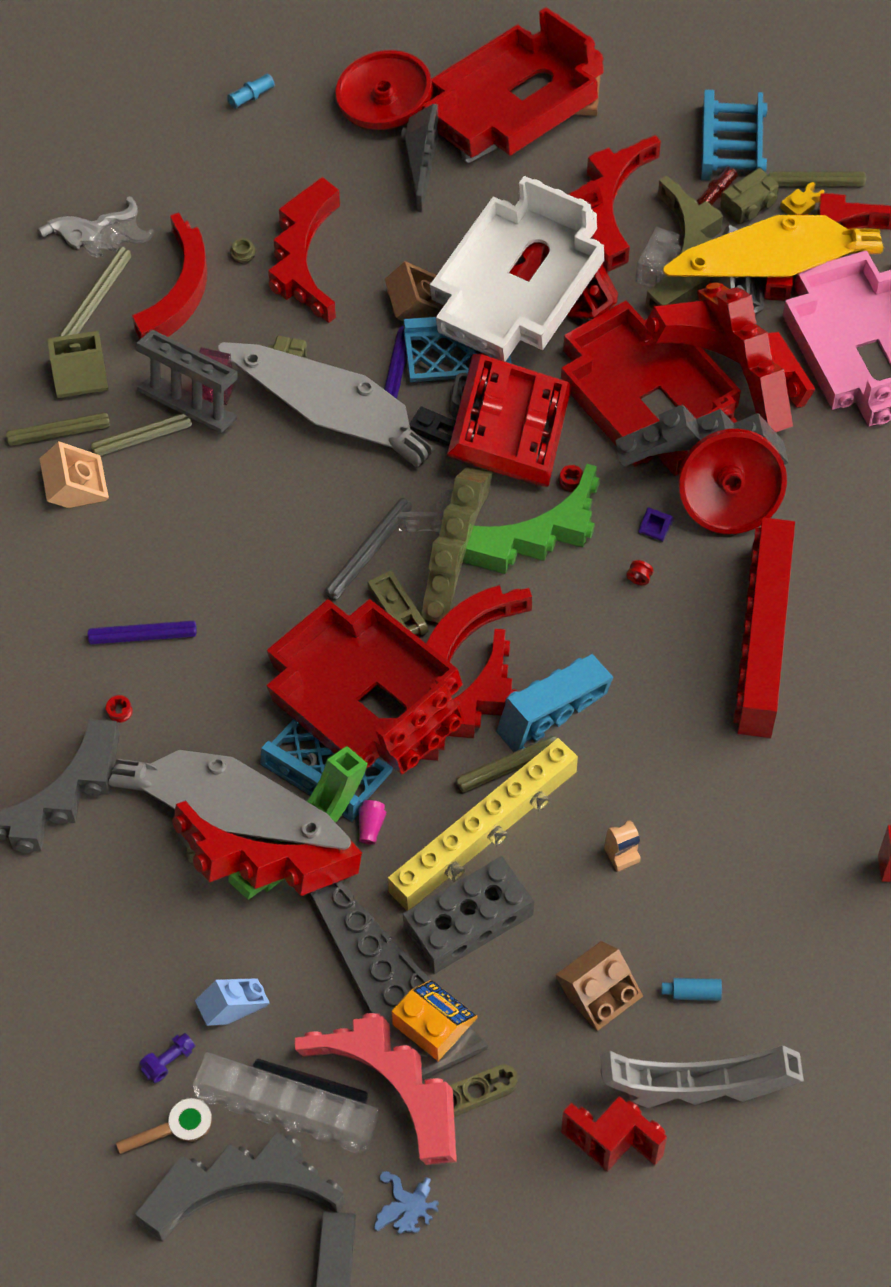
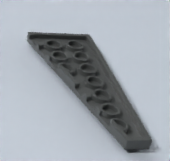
[309,881,488,1080]

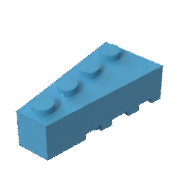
[496,654,613,752]

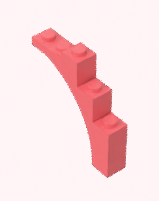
[295,1013,457,1165]

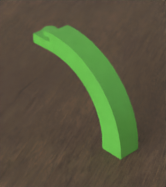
[228,746,368,900]

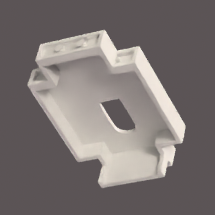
[430,176,604,362]

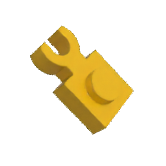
[780,182,825,215]

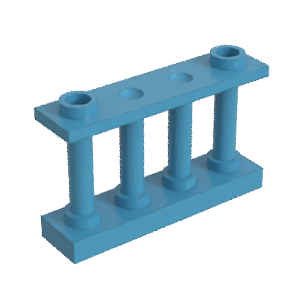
[701,90,767,181]

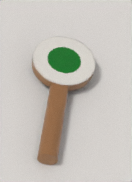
[116,1098,212,1154]

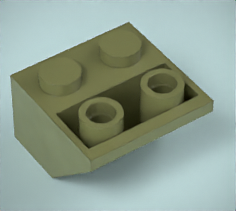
[47,331,109,398]

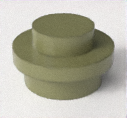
[230,238,256,262]

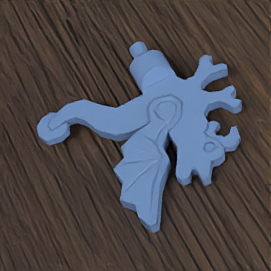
[375,1171,439,1234]

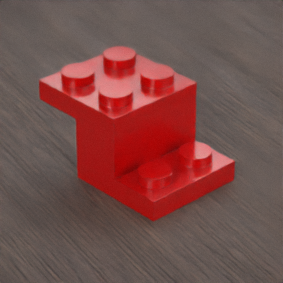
[561,1096,667,1172]

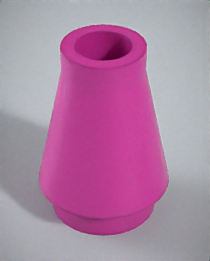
[358,800,387,845]

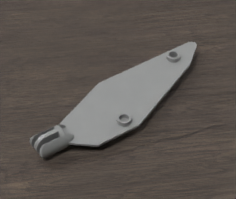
[218,342,435,467]
[109,750,351,850]

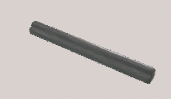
[325,498,412,600]

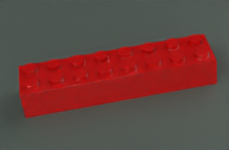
[733,517,795,738]

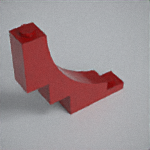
[645,300,815,408]

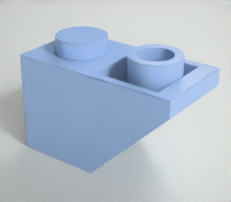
[195,978,270,1026]

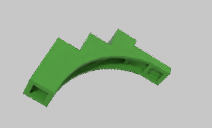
[463,464,600,574]

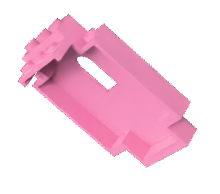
[783,251,891,427]

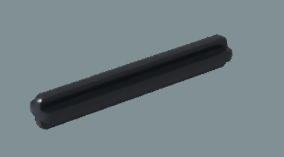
[252,1059,368,1109]

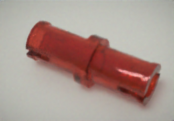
[697,166,738,205]

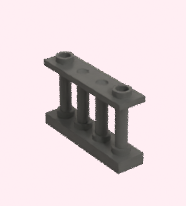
[136,329,237,433]

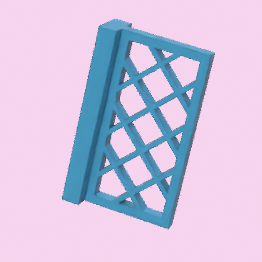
[403,317,512,382]
[260,719,393,822]

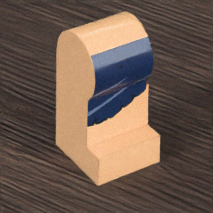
[604,820,641,872]

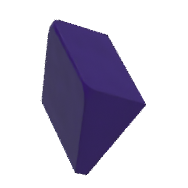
[638,507,675,541]

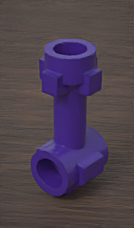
[139,1033,195,1083]

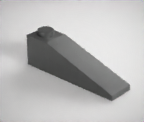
[401,104,438,212]

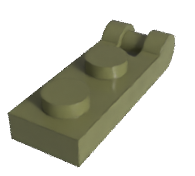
[367,570,429,636]

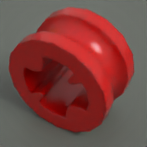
[560,465,583,492]
[626,560,654,586]
[106,695,133,723]

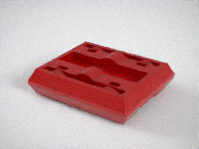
[447,354,572,487]

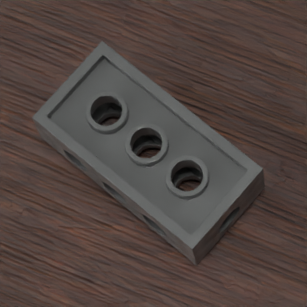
[403,856,534,974]

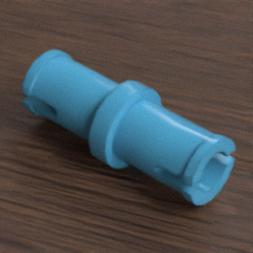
[227,73,275,109]

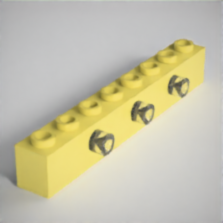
[388,738,578,911]

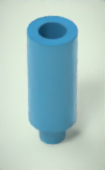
[662,978,722,1001]

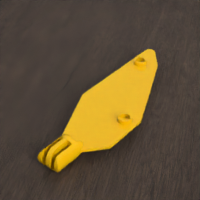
[663,215,884,277]

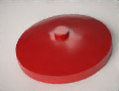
[336,50,433,130]
[678,429,787,534]

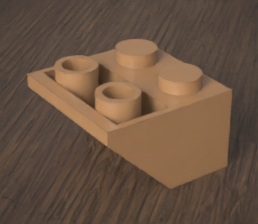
[556,941,643,1031]

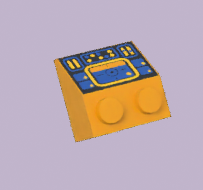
[392,980,477,1061]

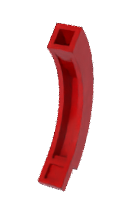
[132,212,207,340]
[426,585,532,662]

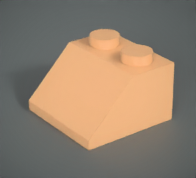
[39,441,109,508]

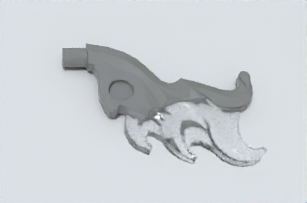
[38,196,154,257]

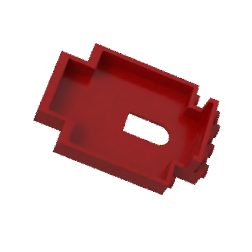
[423,7,604,158]
[561,300,741,476]
[266,599,465,775]

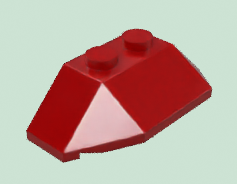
[568,264,618,318]

